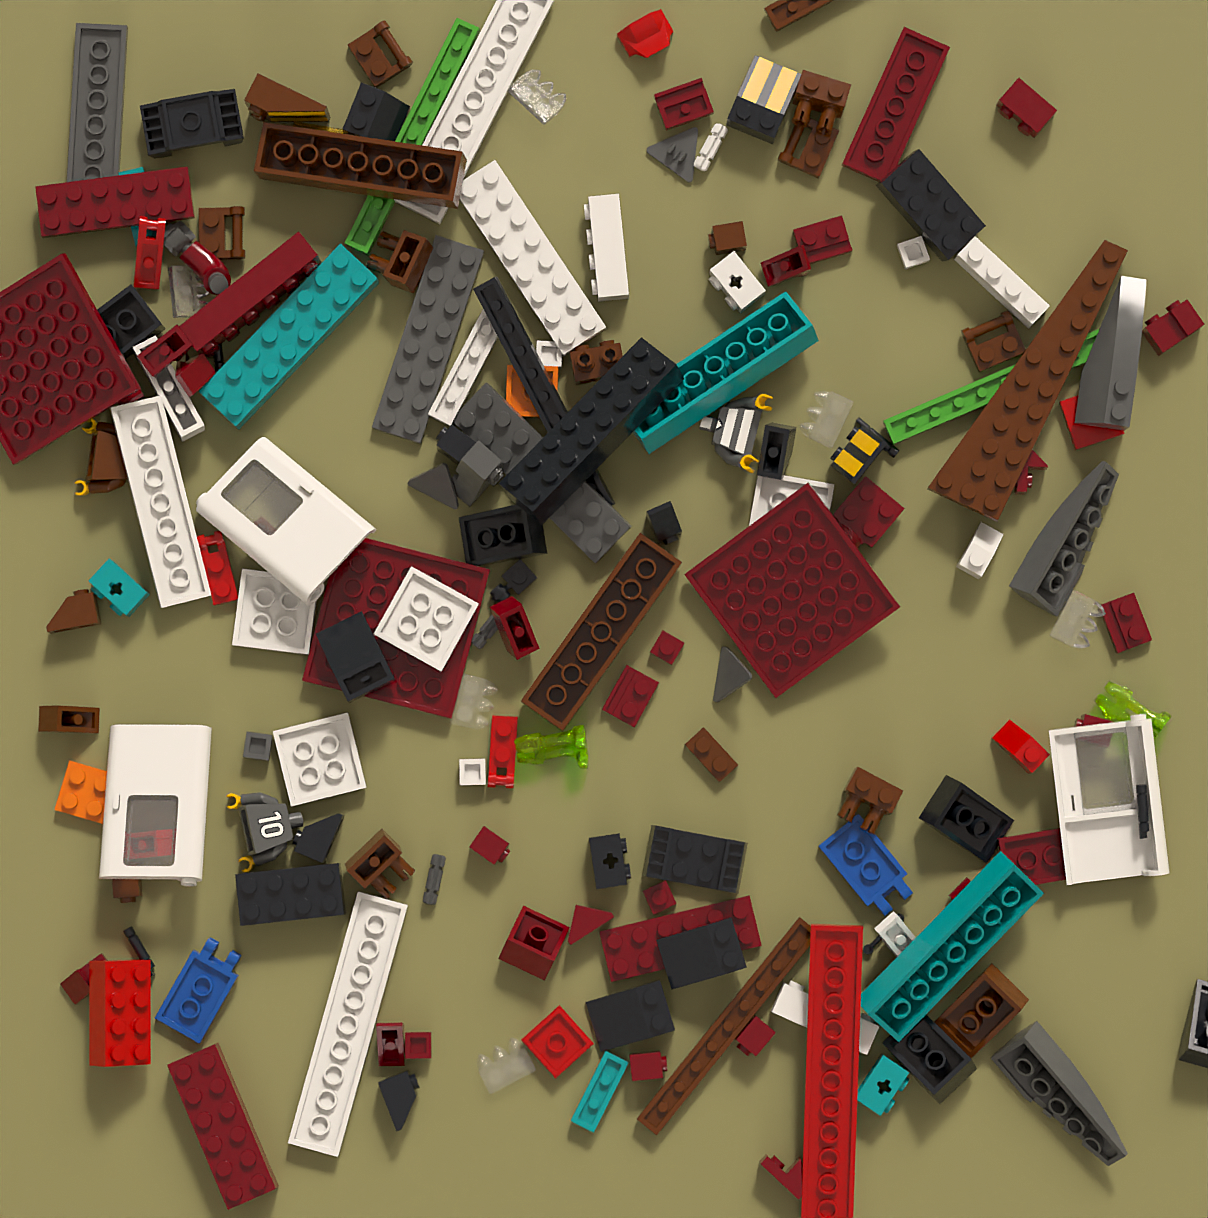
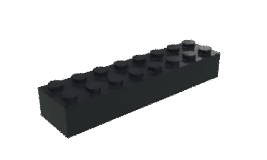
[499,337,684,525]

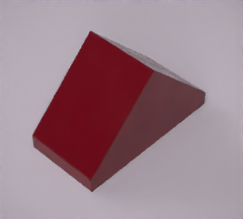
[568,905,614,945]

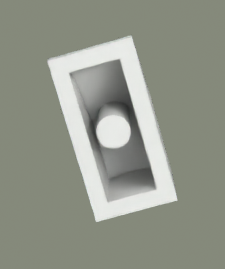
[956,522,1003,579]

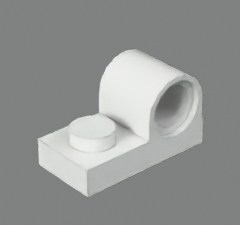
[874,911,916,957]

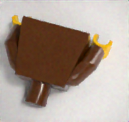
[74,418,128,496]

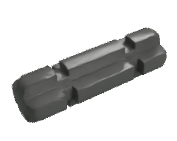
[471,615,498,649]
[423,854,446,905]

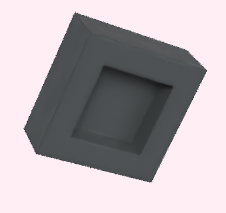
[243,731,273,761]

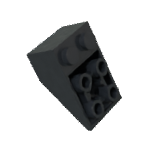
[316,611,396,703]

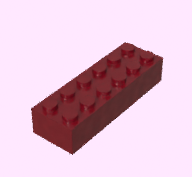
[179,231,321,358]
[167,1043,279,1210]

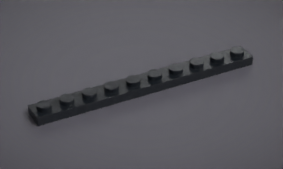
[473,277,615,506]

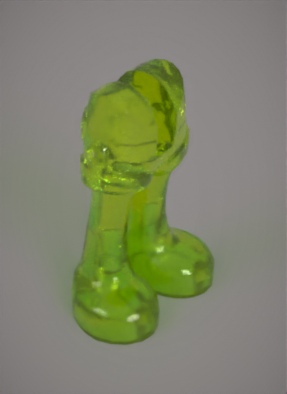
[1094,681,1172,739]
[514,725,589,769]

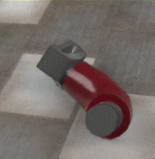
[164,221,231,295]

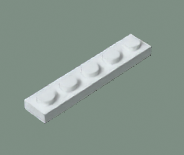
[428,309,498,426]

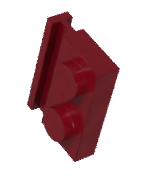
[654,78,714,131]
[793,215,853,264]
[1098,592,1152,654]
[602,665,659,728]

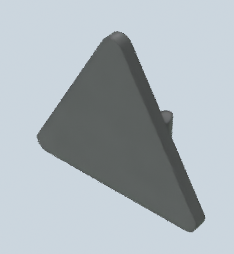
[647,127,698,183]
[407,463,459,509]
[713,646,752,702]

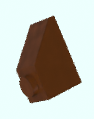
[46,589,101,634]
[38,705,100,733]

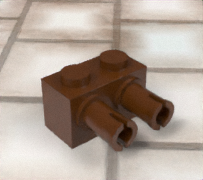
[792,70,851,135]
[367,230,434,293]
[570,340,623,385]
[837,767,903,835]
[345,829,415,899]

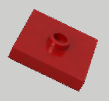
[1059,395,1125,450]
[521,1005,594,1079]

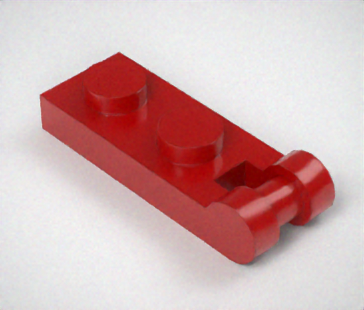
[133,216,166,290]
[197,531,238,606]
[488,715,518,789]

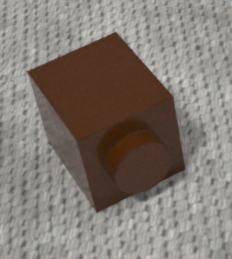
[708,221,747,255]
[112,865,143,903]

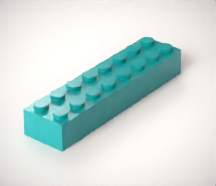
[199,243,379,430]
[633,291,819,454]
[861,851,1044,1042]

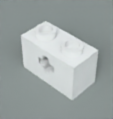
[709,251,766,313]

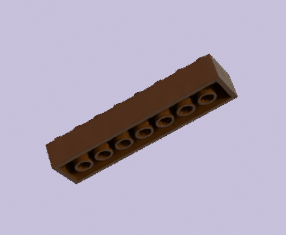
[254,122,467,209]
[521,533,682,732]

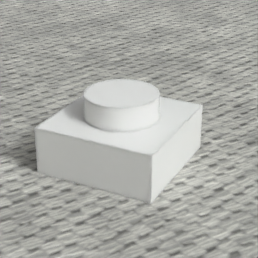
[897,236,930,269]
[536,341,562,369]
[459,759,486,785]

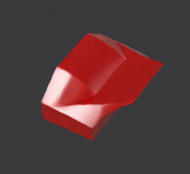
[617,9,674,58]

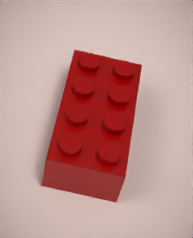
[89,959,151,1067]

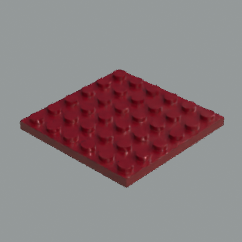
[0,253,141,465]
[684,482,901,698]
[302,538,490,719]

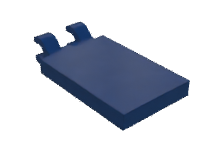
[818,814,913,916]
[155,937,242,1044]

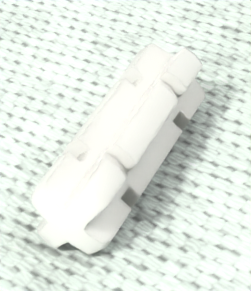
[694,123,728,171]

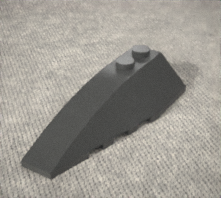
[1074,276,1147,431]
[1009,461,1119,617]
[991,1021,1128,1166]

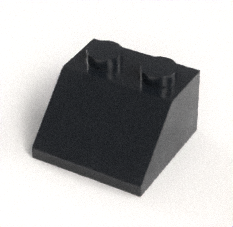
[342,82,410,141]

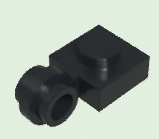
[490,559,538,603]

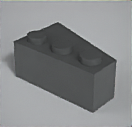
[452,440,504,507]

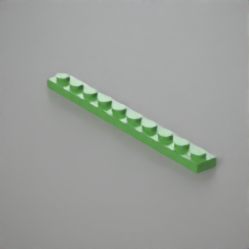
[345,18,480,256]
[883,329,1099,445]

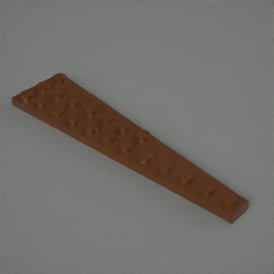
[927,240,1128,522]

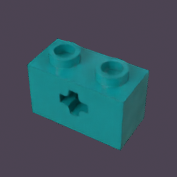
[88,558,150,617]
[857,1054,910,1116]

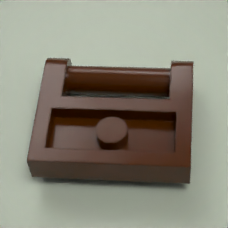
[347,20,413,88]
[777,117,839,178]
[199,206,245,260]
[961,310,1026,373]

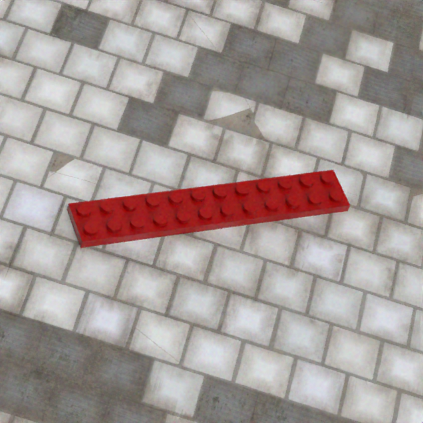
[801,924,863,1218]

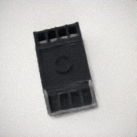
[140,89,244,159]
[642,825,748,894]

